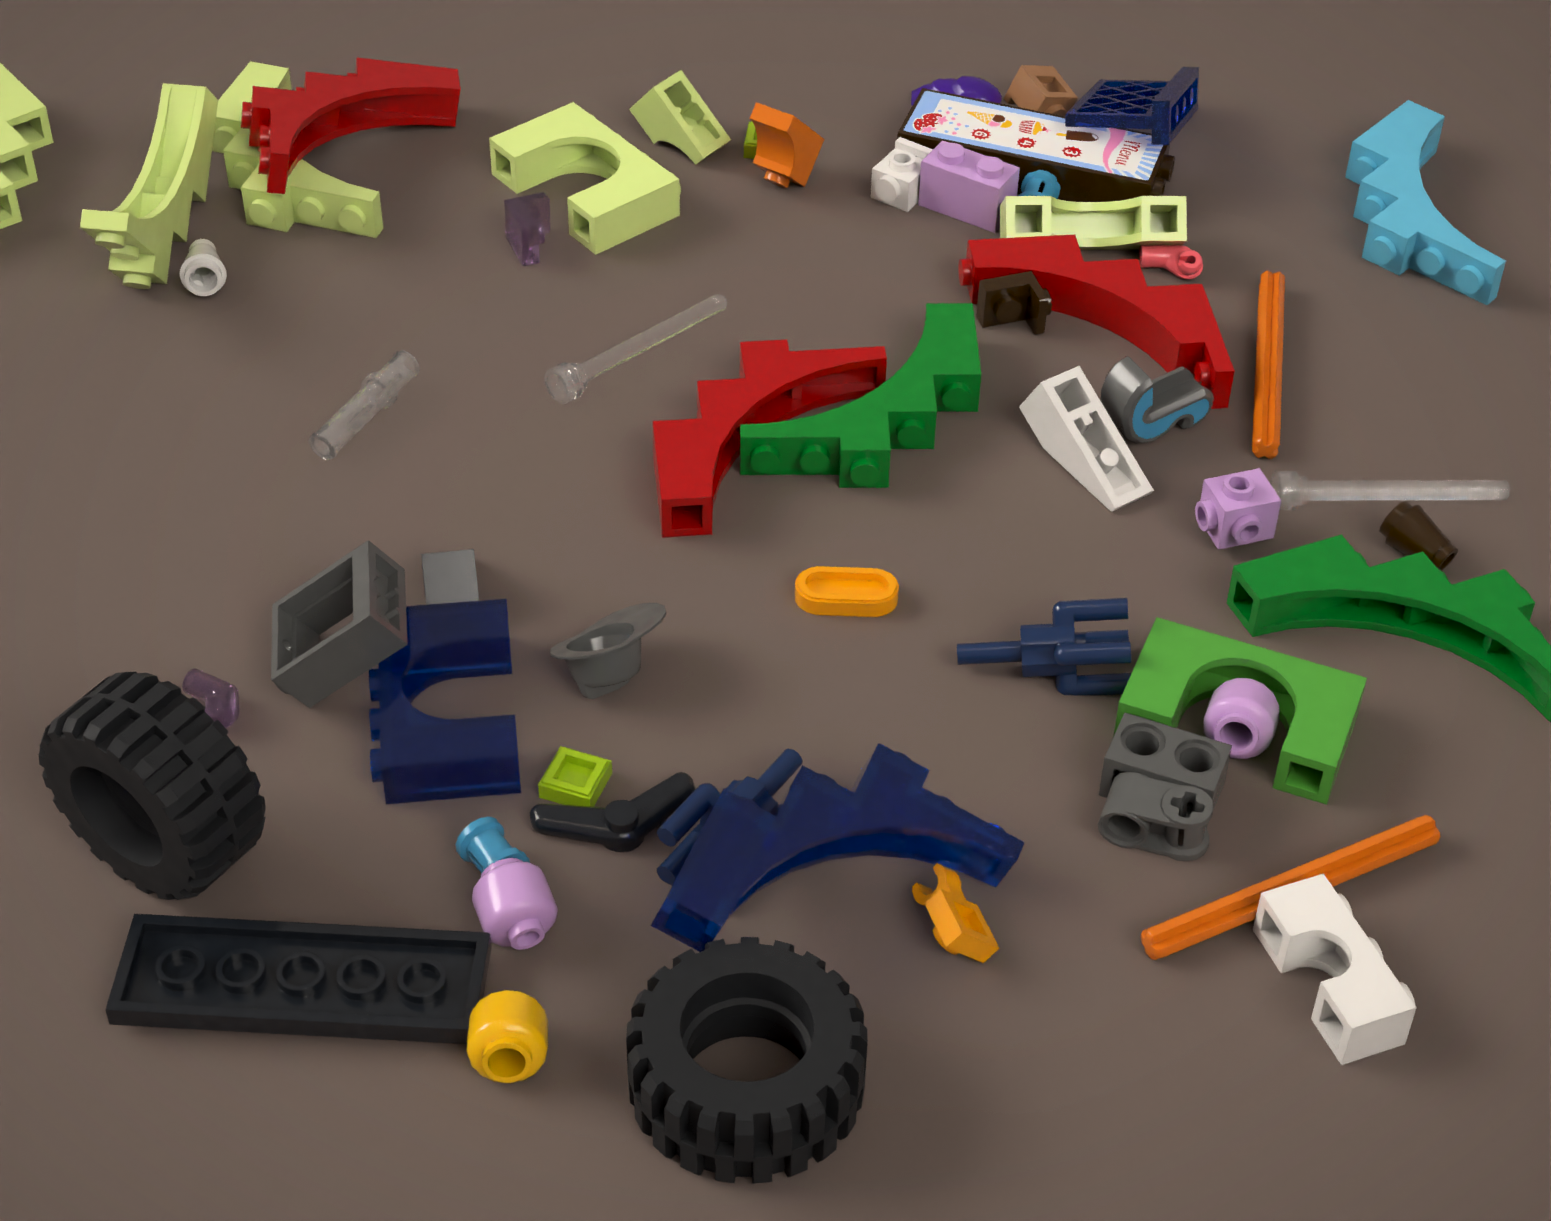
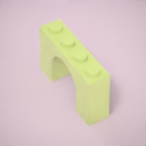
[489,102,681,255]

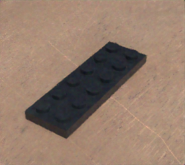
[105,914,492,1044]

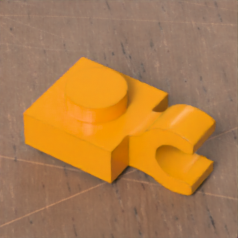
[912,863,1000,963]

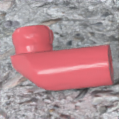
[1139,245,1203,280]

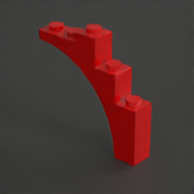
[241,57,461,194]
[652,339,887,538]

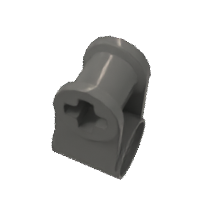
[1097,772,1213,861]

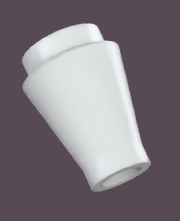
[180,239,227,296]

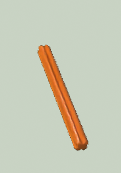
[1252,270,1285,459]
[1140,815,1441,960]

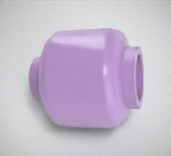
[1204,678,1279,759]
[472,858,558,950]

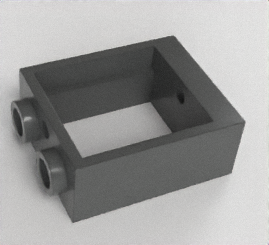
[271,540,408,708]

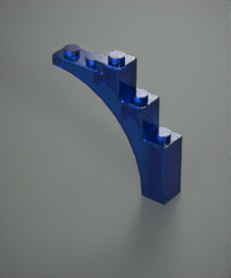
[650,743,1025,952]

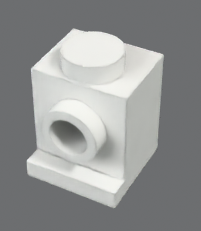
[871,137,933,212]

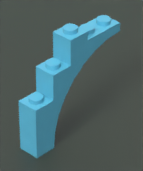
[1345,100,1506,305]

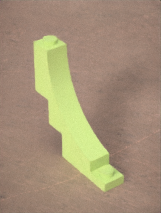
[0,63,54,229]

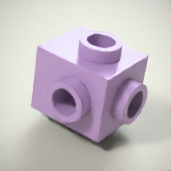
[1195,468,1281,550]

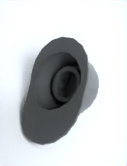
[550,603,667,699]

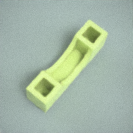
[1000,196,1187,250]

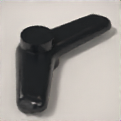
[529,772,696,852]

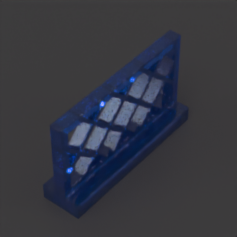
[1065,67,1199,145]

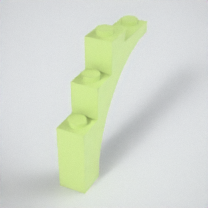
[212,61,383,238]
[80,83,218,289]

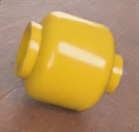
[467,990,548,1083]

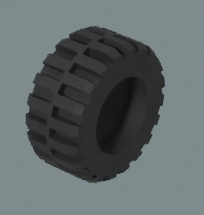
[38,671,266,900]
[626,937,868,1184]

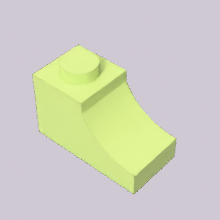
[629,70,731,165]

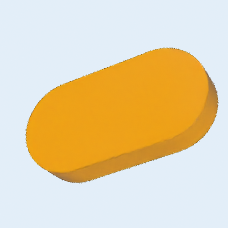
[795,566,899,617]

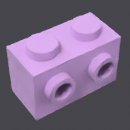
[918,140,1020,233]

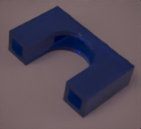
[369,599,521,805]

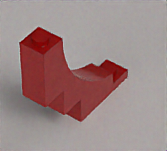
[958,234,1235,409]

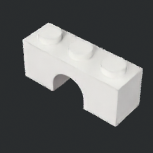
[1253,873,1417,1065]

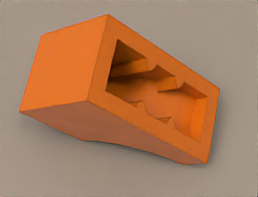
[749,102,825,188]

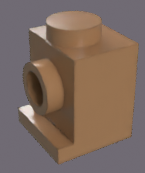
[1003,65,1078,117]

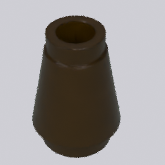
[1379,501,1458,571]

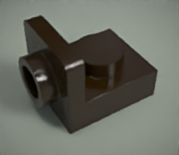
[976,271,1052,335]

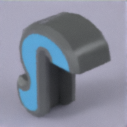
[1100,356,1214,444]

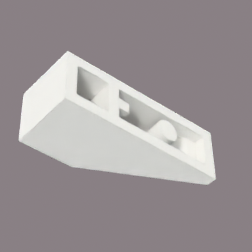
[1019,366,1154,512]

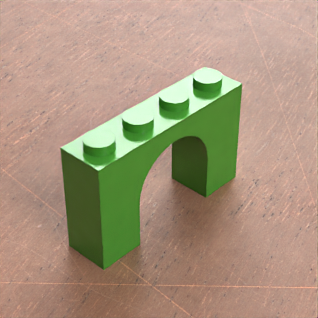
[1113,617,1367,805]

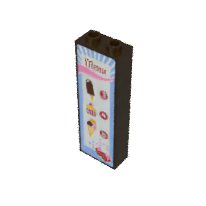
[897,88,1175,202]

